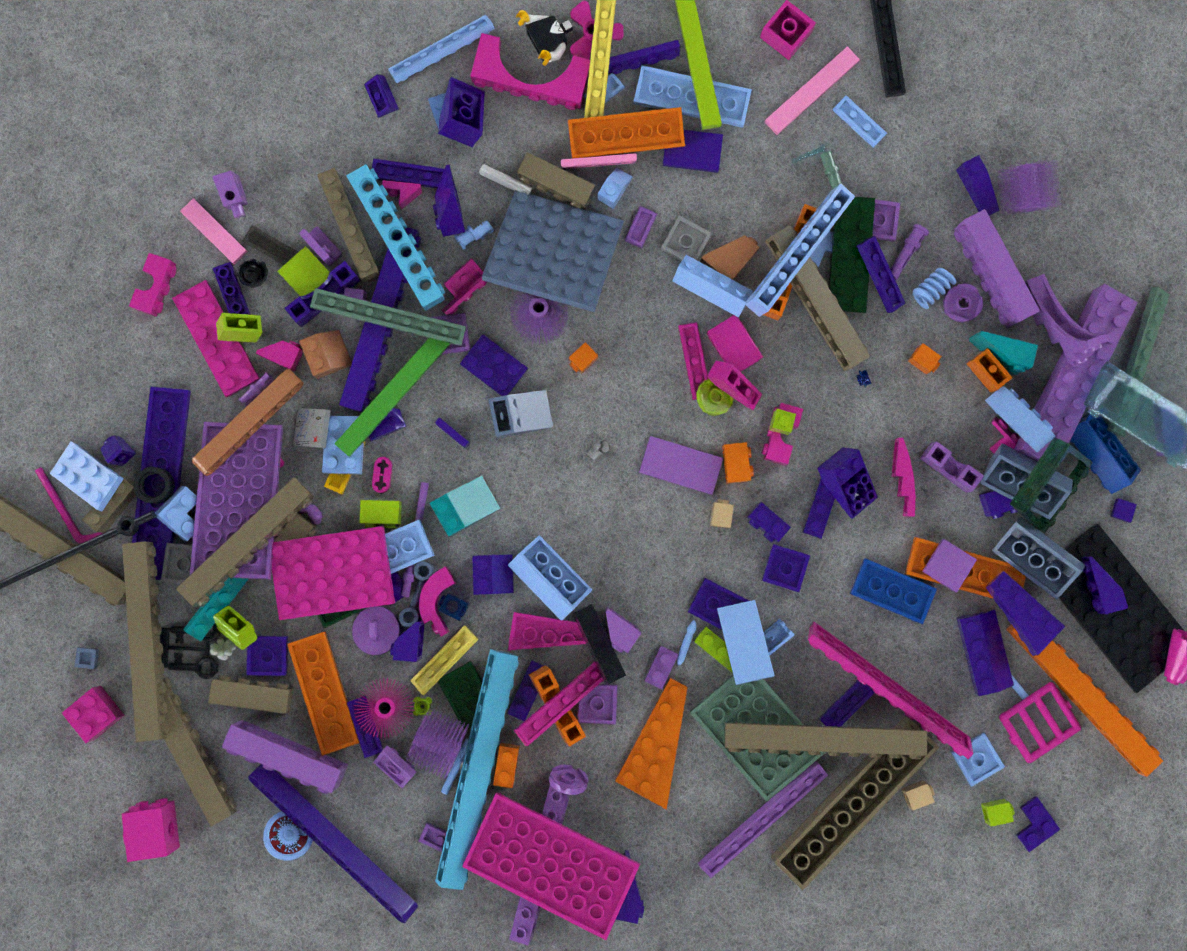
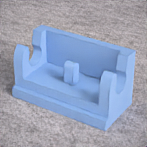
[763,619,794,656]

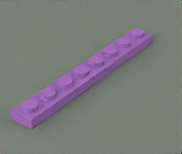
[698,761,828,878]

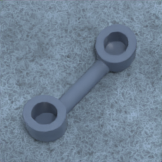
[399,561,435,627]

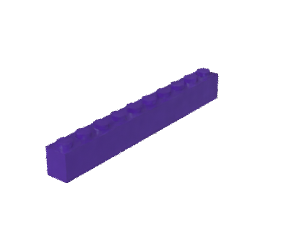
[339,227,421,413]

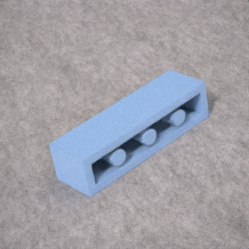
[673,255,753,317]
[985,386,1056,452]

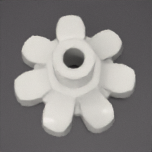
[210,638,236,660]

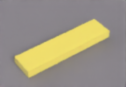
[410,625,478,695]

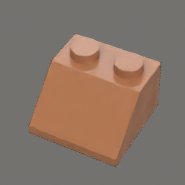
[299,330,352,379]

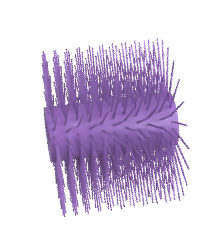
[998,160,1061,215]
[510,291,568,346]
[406,708,469,780]

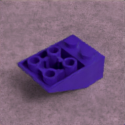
[817,447,878,519]

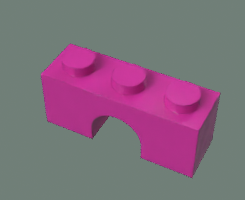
[129,253,177,317]
[762,403,803,466]

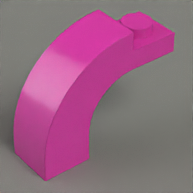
[419,566,457,636]

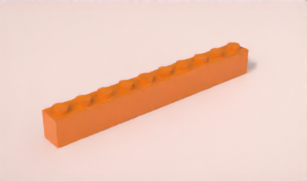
[1006,624,1163,777]

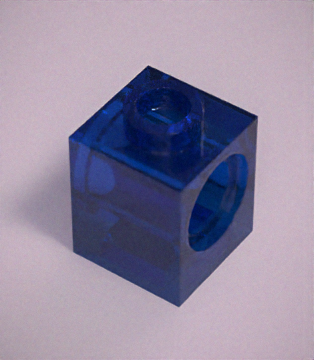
[438,593,470,621]

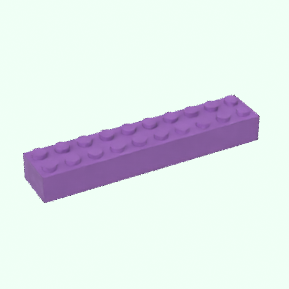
[1014,284,1138,469]

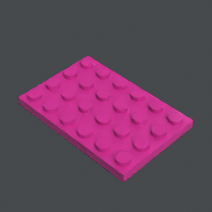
[272,526,395,620]

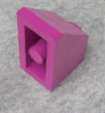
[256,340,304,372]

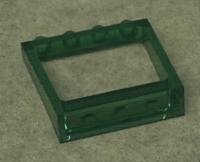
[1010,437,1093,533]

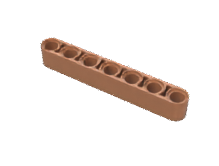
[192,369,304,476]

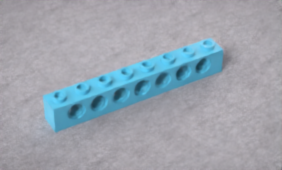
[346,164,446,311]

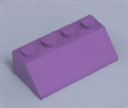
[605,606,641,653]

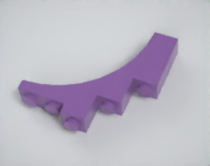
[1025,274,1109,365]

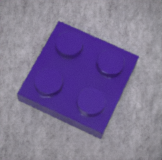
[761,544,810,592]
[247,636,288,676]

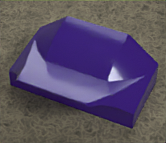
[369,408,407,442]

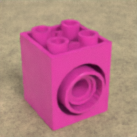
[122,798,180,862]

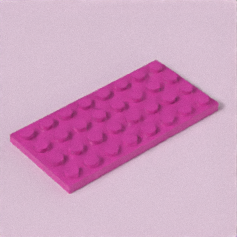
[462,792,640,940]

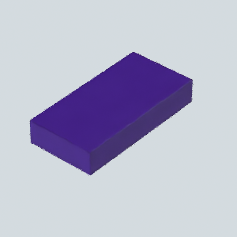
[435,418,470,448]

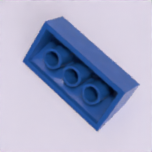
[1070,408,1141,494]

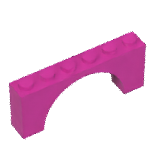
[470,33,590,110]

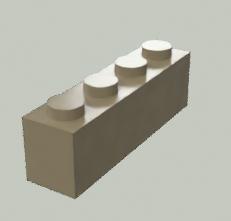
[517,152,595,209]
[208,675,294,714]

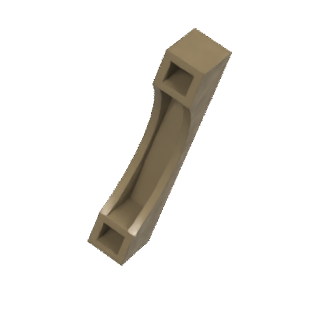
[317,167,380,283]

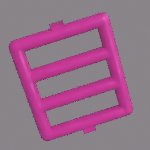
[999,682,1081,763]

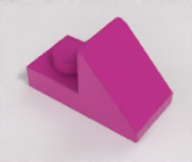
[382,180,422,209]

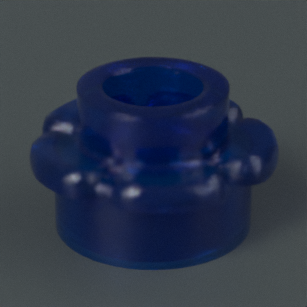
[856,370,872,388]

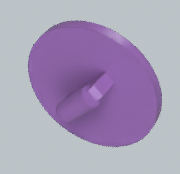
[352,606,400,655]

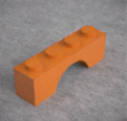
[529,665,586,747]

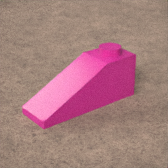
[707,361,762,410]

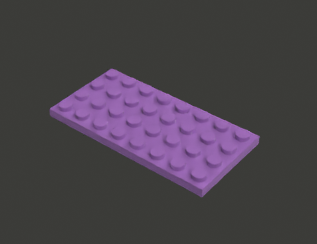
[190,422,283,579]

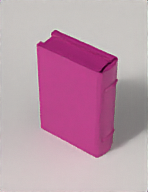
[706,315,764,372]

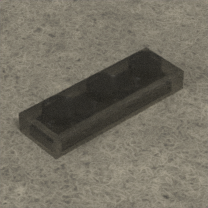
[242,225,298,266]

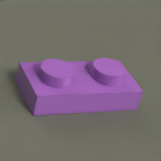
[644,646,678,689]

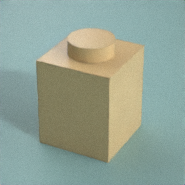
[710,499,734,528]
[901,780,935,810]

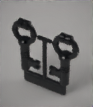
[160,623,220,680]

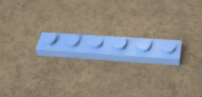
[388,15,495,83]

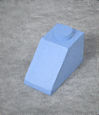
[598,168,633,209]

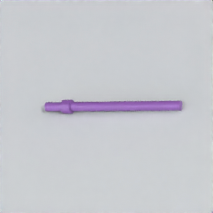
[402,482,429,597]

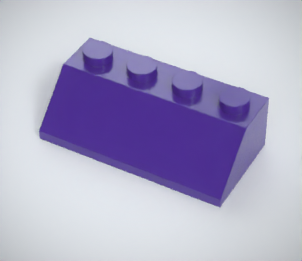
[956,609,1014,696]

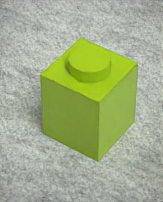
[769,409,796,435]
[981,799,1015,827]

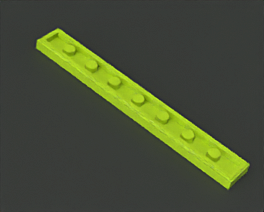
[675,0,722,130]

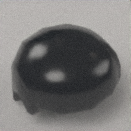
[237,258,268,288]

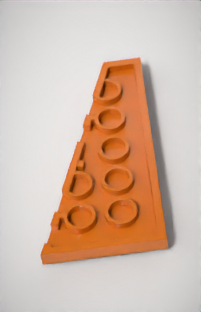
[615,678,687,810]

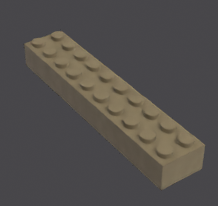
[771,717,939,891]

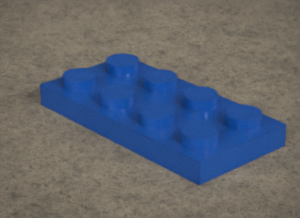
[850,559,937,624]

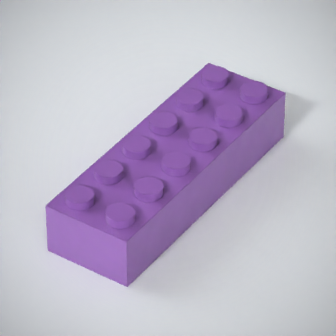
[954,209,1040,328]
[222,720,348,794]

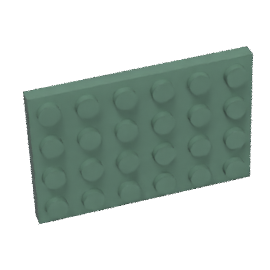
[690,675,826,801]

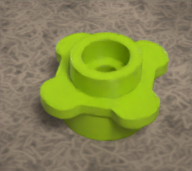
[413,696,432,716]

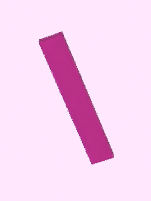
[514,661,603,746]

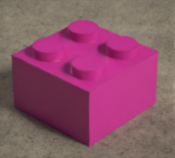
[760,0,816,60]
[62,686,125,744]

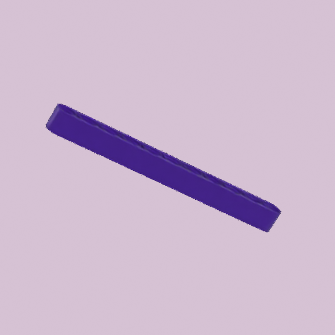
[248,764,418,923]

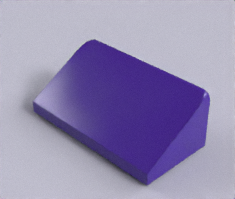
[364,74,399,118]

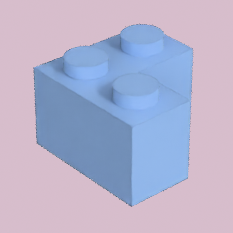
[155,486,197,541]

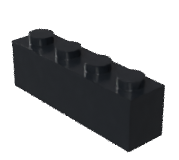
[572,604,626,684]

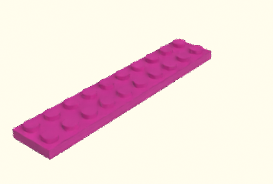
[808,622,974,759]

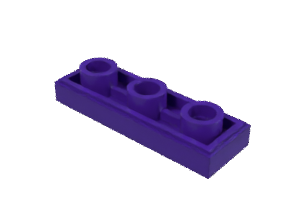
[213,262,251,315]

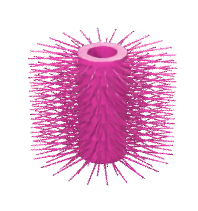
[354,678,415,738]

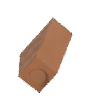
[700,235,760,280]

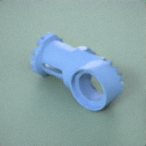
[454,221,494,250]

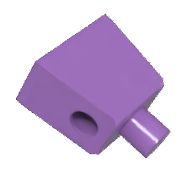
[212,171,248,218]

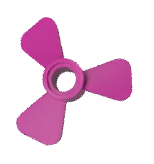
[570,1,624,60]

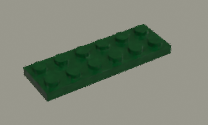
[829,197,875,313]

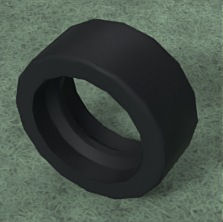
[134,467,175,504]

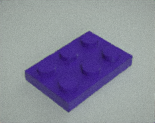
[460,334,528,396]

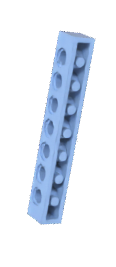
[745,184,855,317]

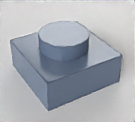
[74,647,99,669]

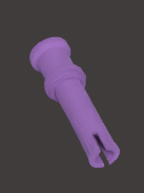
[890,224,929,280]

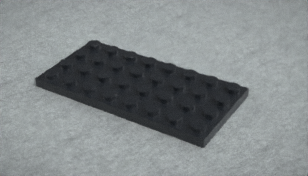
[1059,524,1184,693]

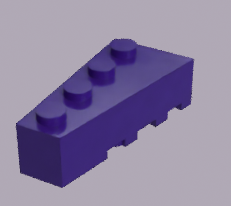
[986,571,1065,656]

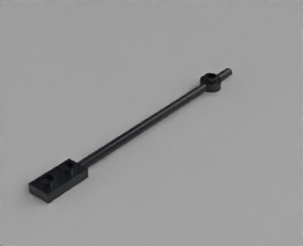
[0,511,156,589]

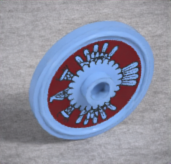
[263,811,313,861]

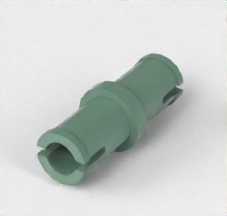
[820,151,842,190]

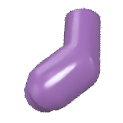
[298,504,322,525]

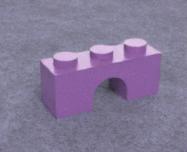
[919,441,984,493]

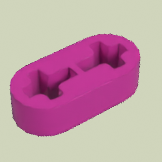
[372,457,393,493]

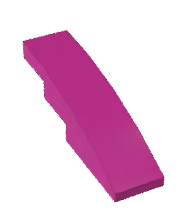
[891,437,916,517]

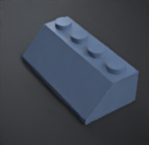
[979,443,1073,520]
[992,517,1085,600]

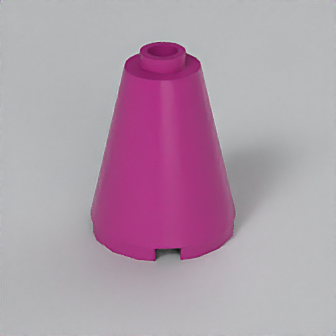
[1164,628,1187,686]

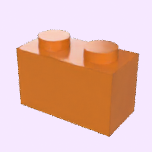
[966,348,1013,393]
[722,442,754,484]
[493,743,520,788]

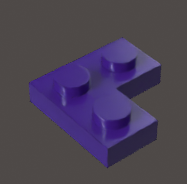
[1016,796,1061,852]

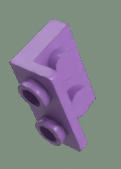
[299,227,342,266]

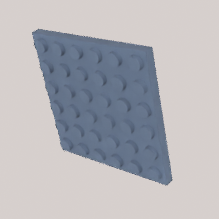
[482,190,624,312]

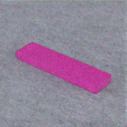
[678,322,708,400]

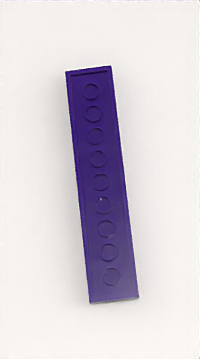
[132,386,191,580]

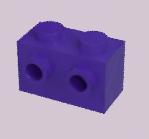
[746,502,791,542]

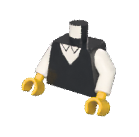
[516,10,573,66]

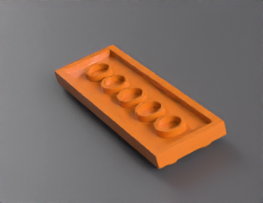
[568,107,685,159]
[905,537,1026,599]
[287,631,359,755]

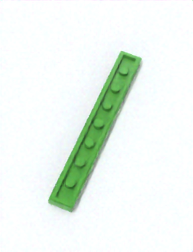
[335,338,451,457]

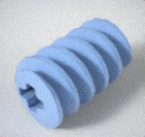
[913,268,956,309]

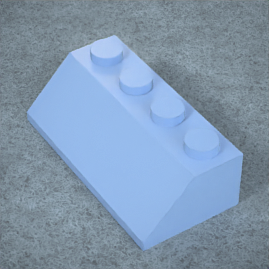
[508,535,592,621]

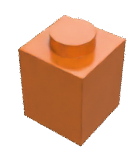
[569,342,598,374]
[908,343,942,374]

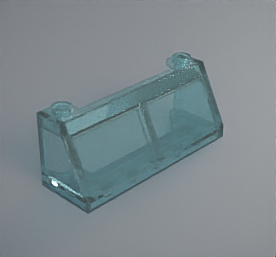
[1084,361,1187,469]

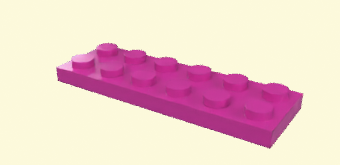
[172,280,260,397]

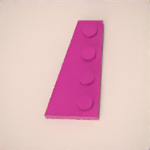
[507,612,586,651]

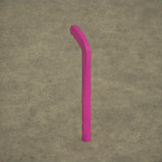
[35,468,103,543]

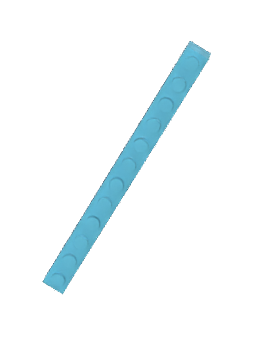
[435,649,519,890]

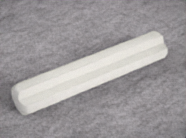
[479,164,532,195]

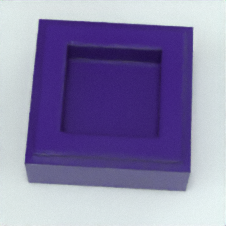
[1110,498,1137,523]

